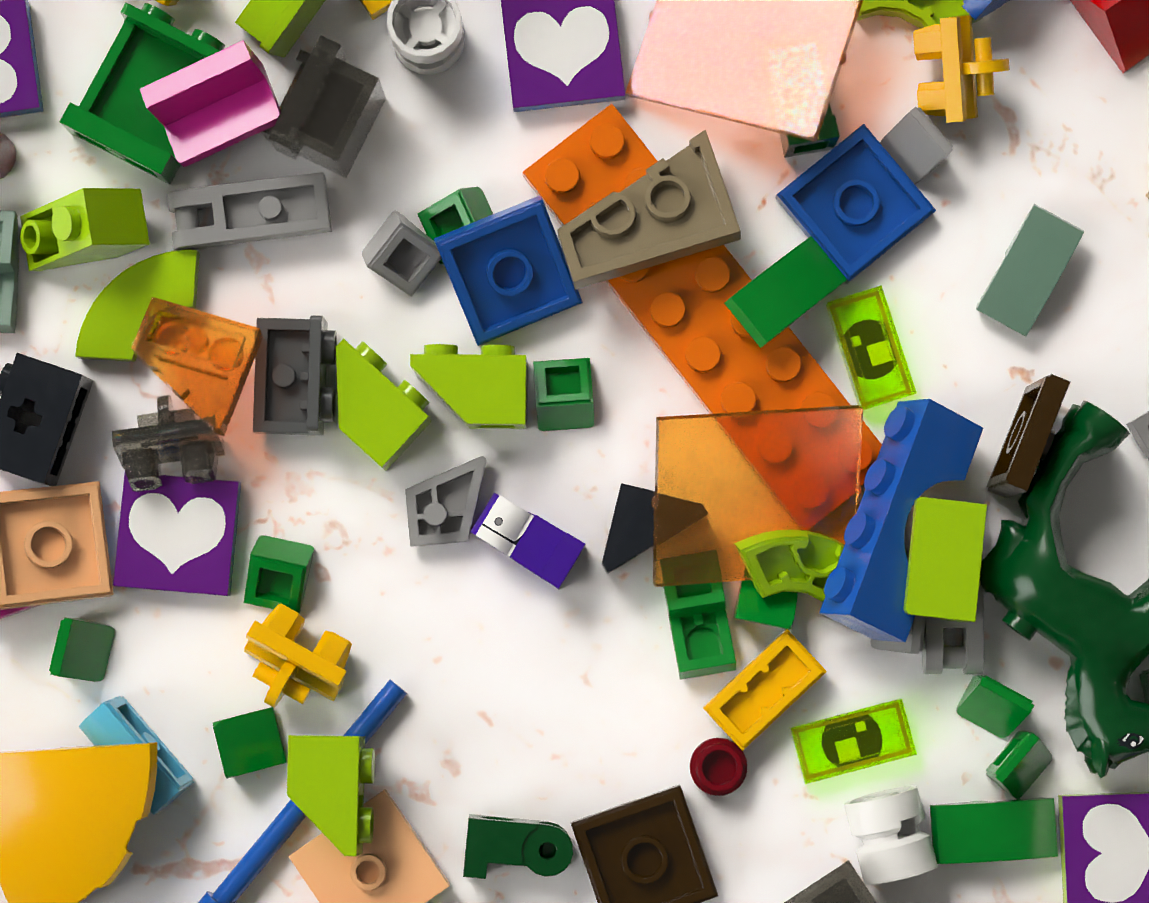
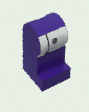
[470,493,586,590]

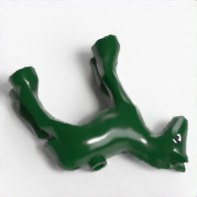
[980,401,1149,778]

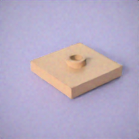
[0,481,114,610]
[288,789,450,903]

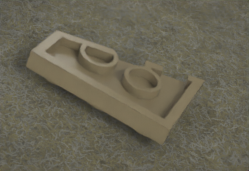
[557,129,741,290]

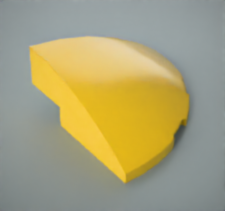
[0,742,157,903]

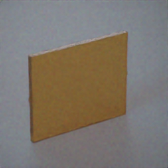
[625,0,863,142]
[651,405,863,587]

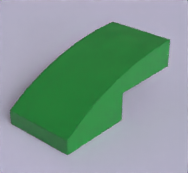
[724,236,847,348]
[659,548,736,680]
[930,797,1058,864]

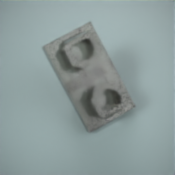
[112,394,225,492]

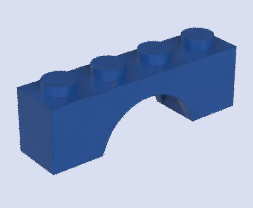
[819,399,984,642]

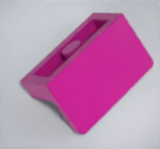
[140,40,283,167]

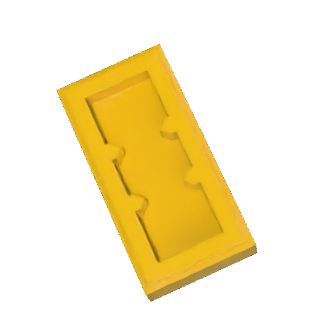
[702,629,827,751]

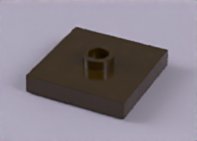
[986,374,1071,498]
[571,784,718,903]

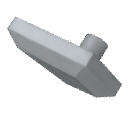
[405,456,487,547]

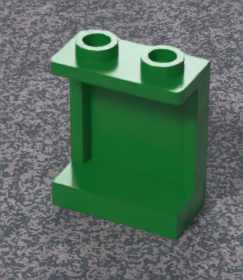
[59,2,225,185]

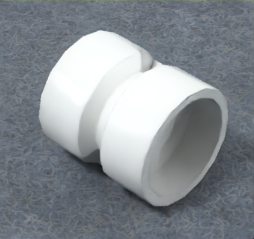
[387,0,465,75]
[843,785,938,885]

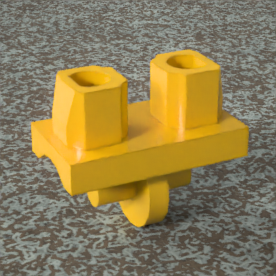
[913,15,1010,123]
[244,604,352,708]

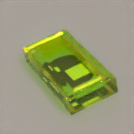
[826,285,917,412]
[789,698,917,784]

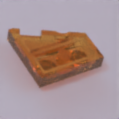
[131,297,263,436]

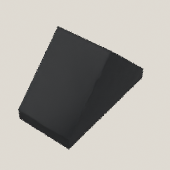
[601,483,707,574]

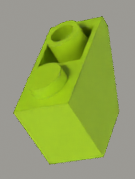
[20,188,150,271]
[336,338,432,471]
[410,344,527,429]
[287,735,375,856]

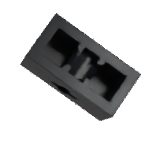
[0,353,94,486]

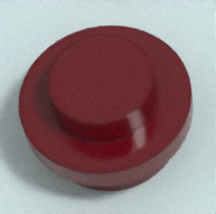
[689,737,748,796]

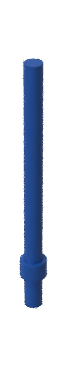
[198,679,408,903]

